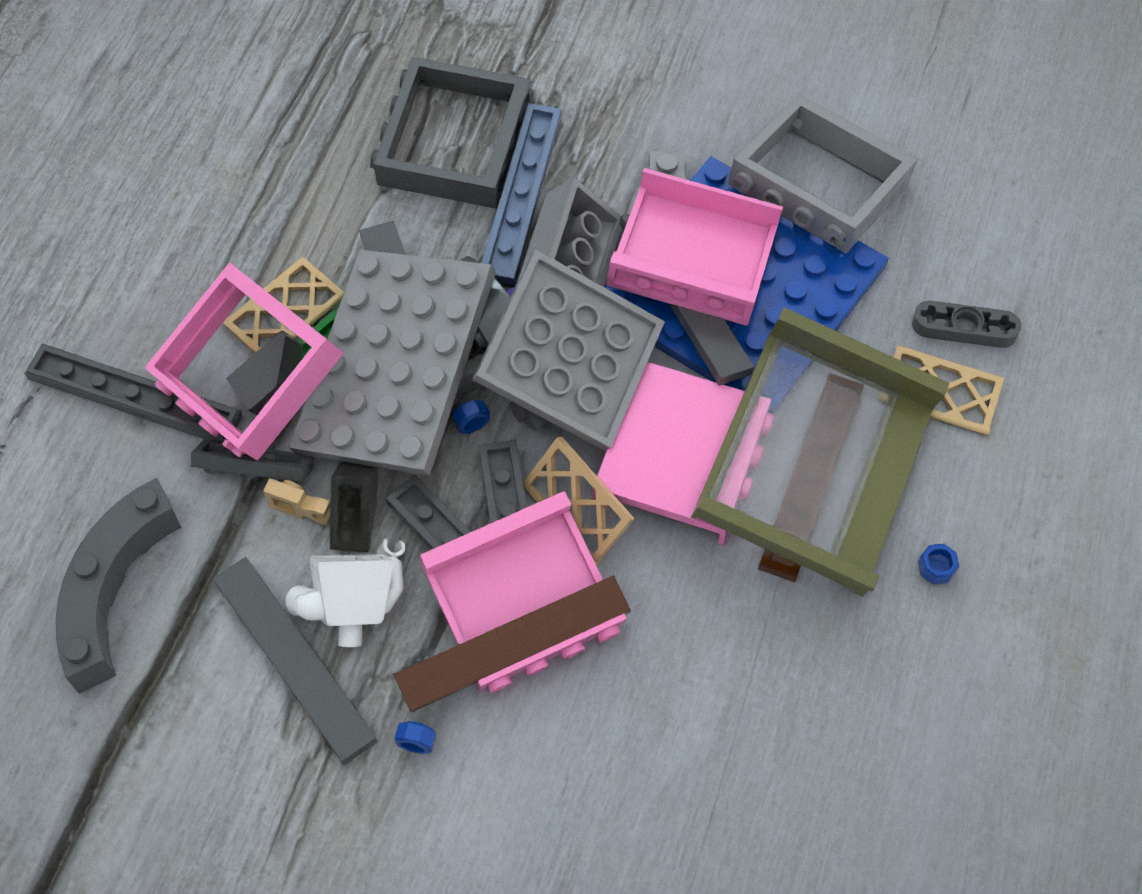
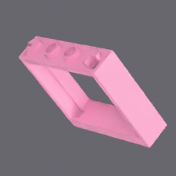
[145,262,344,461]

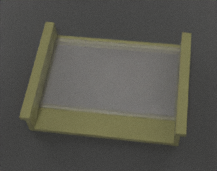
[691,307,949,597]

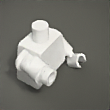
[286,539,405,647]

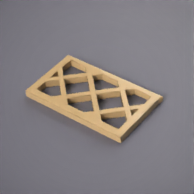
[223,256,345,354]
[878,345,1005,436]
[523,436,635,566]

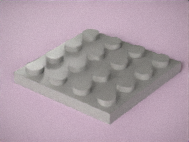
[472,249,665,452]

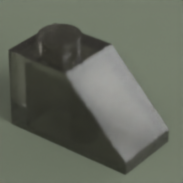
[330,462,378,552]

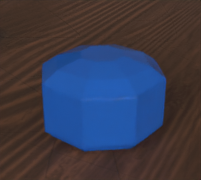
[452,400,490,434]
[918,544,959,584]
[394,721,437,754]

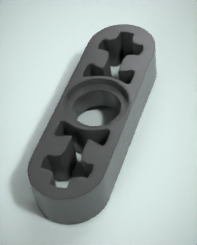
[912,300,1021,348]

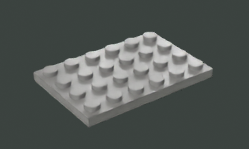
[289,250,496,476]

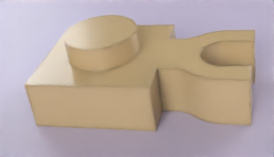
[263,478,334,526]

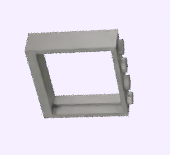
[727,94,918,254]

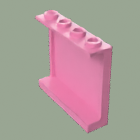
[606,168,783,326]
[593,362,775,545]
[420,491,627,693]

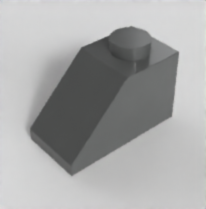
[226,330,303,415]

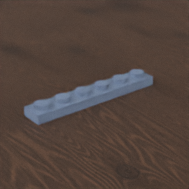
[482,103,562,286]

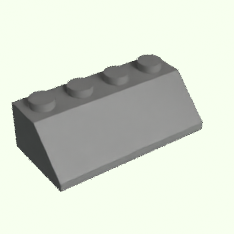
[516,177,622,287]

